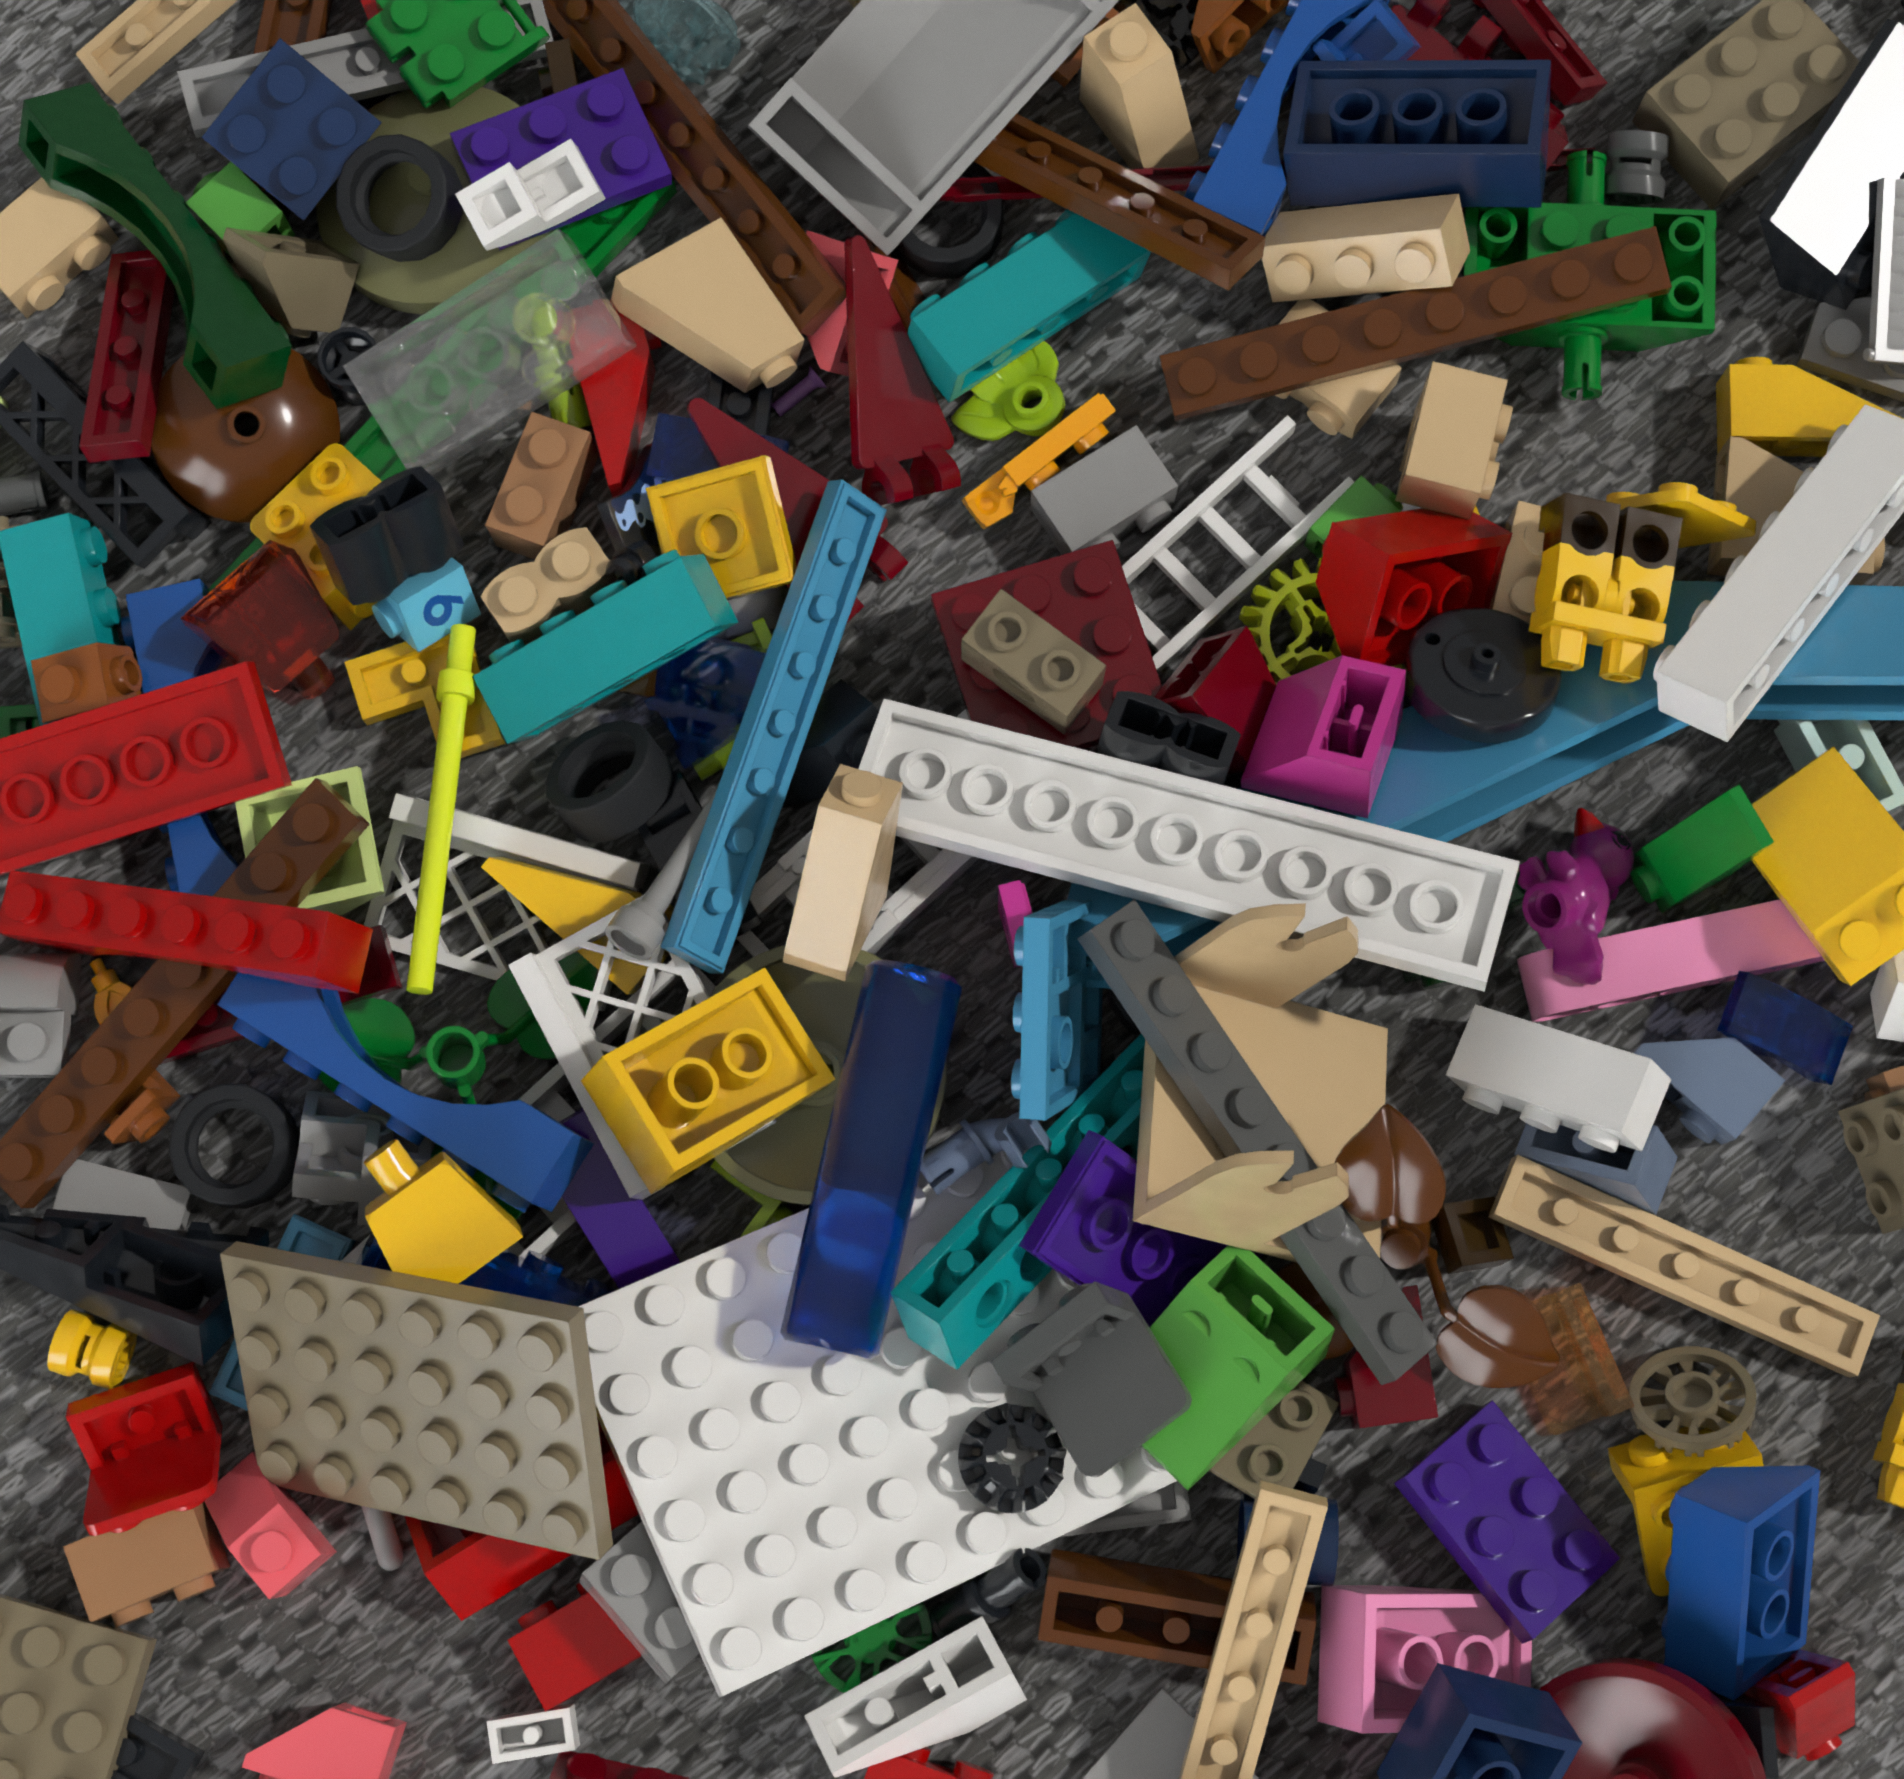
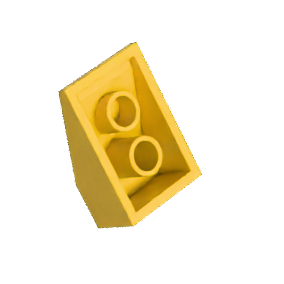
[1751,746,1904,986]
[581,967,835,1194]

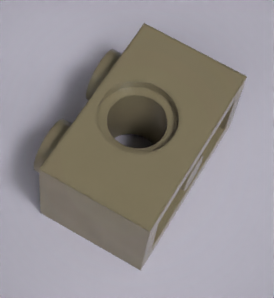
[961,589,1107,735]

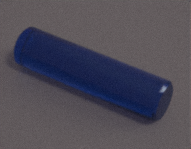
[780,960,962,1360]

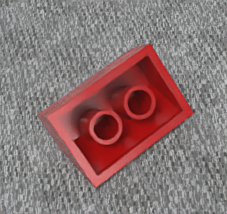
[1316,508,1513,666]

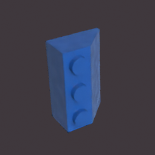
[1662,1465,1820,1701]

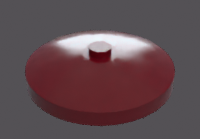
[1539,1658,1766,1779]

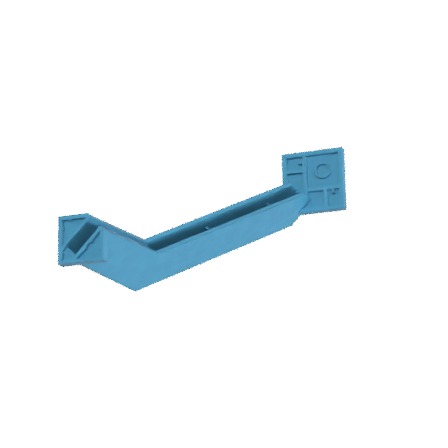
[1011,581,1904,1121]

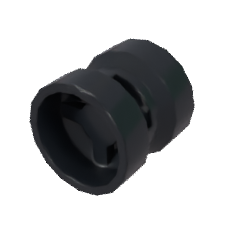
[317,327,390,405]

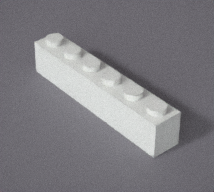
[1653,404,1904,742]

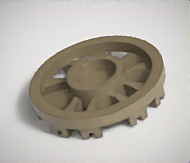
[1629,1346,1756,1457]

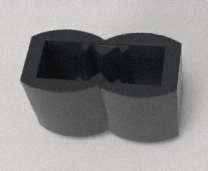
[310,466,464,606]
[1096,691,1241,785]

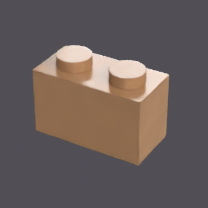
[485,411,599,560]
[63,1502,231,1628]

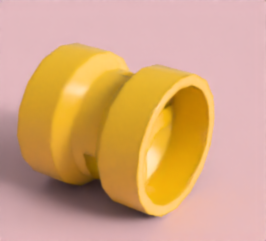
[47,1309,137,1390]

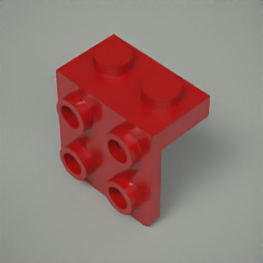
[66,1362,222,1536]

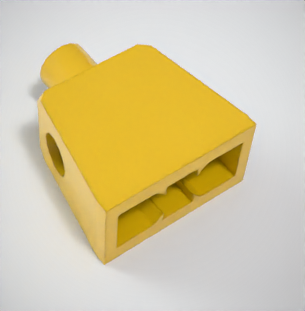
[363,1138,523,1284]

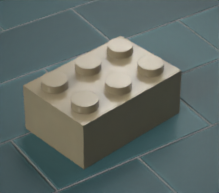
[1632,0,1860,210]

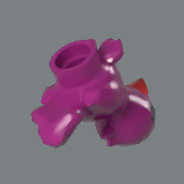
[1517,808,1635,985]

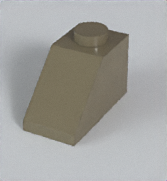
[223,227,360,338]

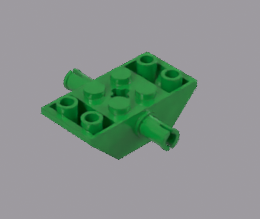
[1462,150,1716,401]

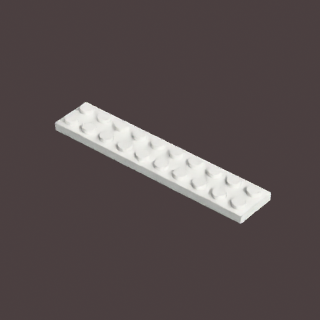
[858,699,1520,992]

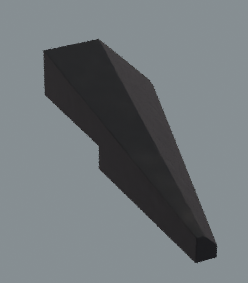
[0,1205,270,1366]

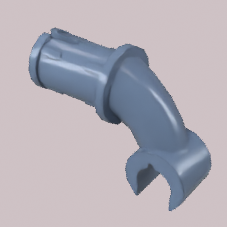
[913,1111,1052,1196]

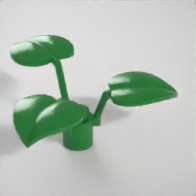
[318,953,597,1220]

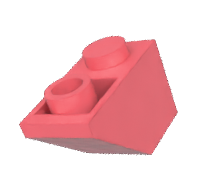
[242,1702,407,1779]

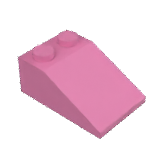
[1317,1585,1532,1734]

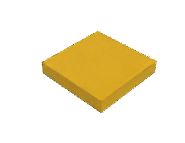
[646,455,797,600]

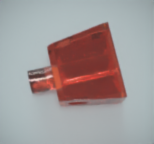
[180,540,340,700]

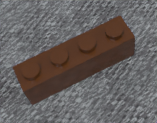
[1038,1549,1316,1686]

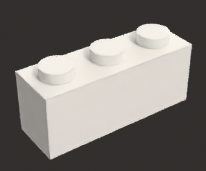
[1446,1004,1671,1153]

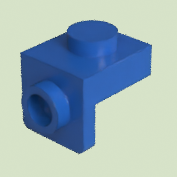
[1312,0,1421,61]

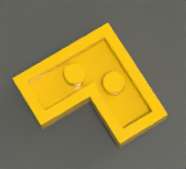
[344,634,506,758]

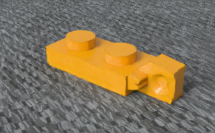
[961,393,1116,530]

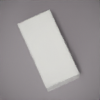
[486,1703,580,1764]

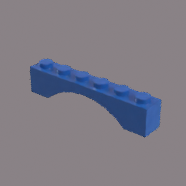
[1184,0,1391,237]
[121,579,239,896]
[218,972,594,1213]

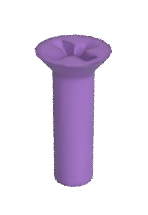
[772,366,827,417]

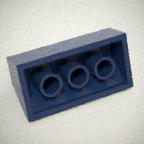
[1283,60,1551,208]

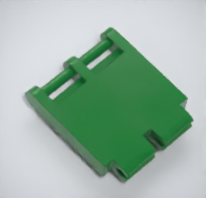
[366,0,550,109]

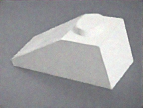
[804,1616,1027,1778]

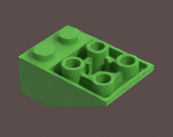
[1141,1245,1335,1490]

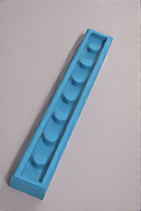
[661,479,887,974]

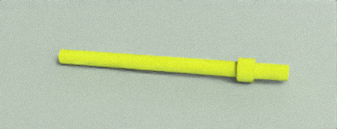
[406,624,476,995]

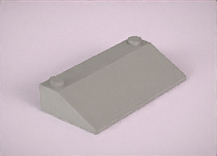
[748,0,1119,256]

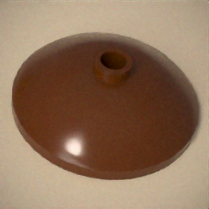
[151,349,340,523]

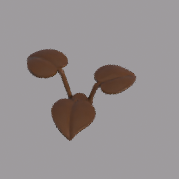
[1275,1104,1560,1388]

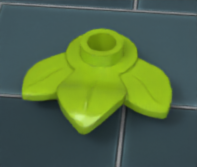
[951,341,1065,441]

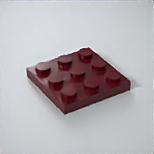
[931,540,1162,749]

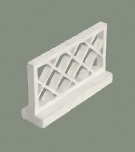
[364,793,650,1011]
[508,894,776,1200]

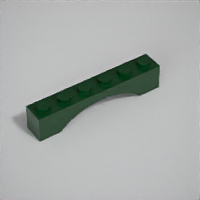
[18,82,292,409]

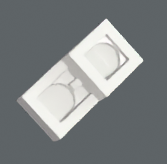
[455,139,606,251]

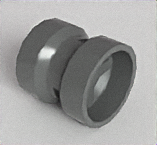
[1604,130,1671,204]

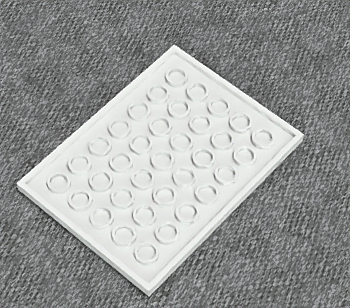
[578,1149,1177,1698]

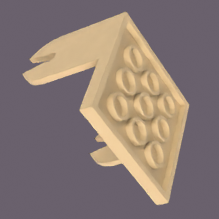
[1133,904,1388,1263]

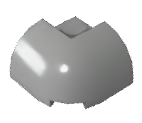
[0,953,81,1081]
[292,1091,432,1226]

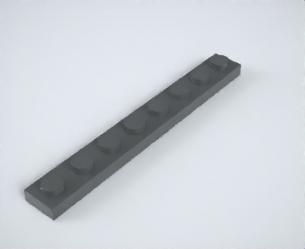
[1077,899,1438,1386]

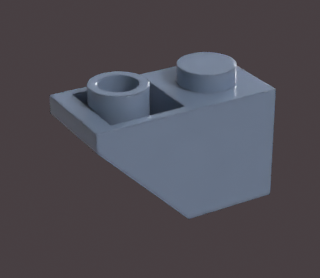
[1629,1037,1785,1145]

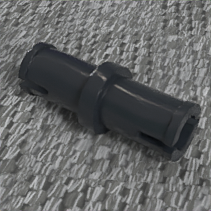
[930,1548,1047,1639]

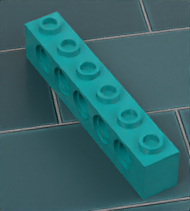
[890,1033,1145,1370]

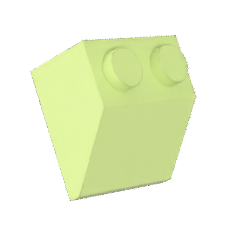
[235,766,385,916]

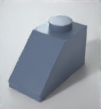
[1514,1123,1678,1215]

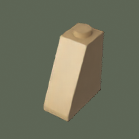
[1079,3,1199,169]
[611,217,805,393]
[1707,436,1885,585]
[783,764,903,981]

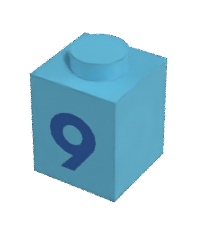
[372,557,481,652]

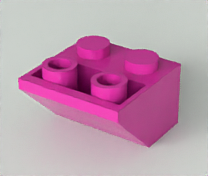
[1241,655,1406,818]

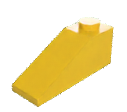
[1716,357,1904,457]
[481,857,674,995]

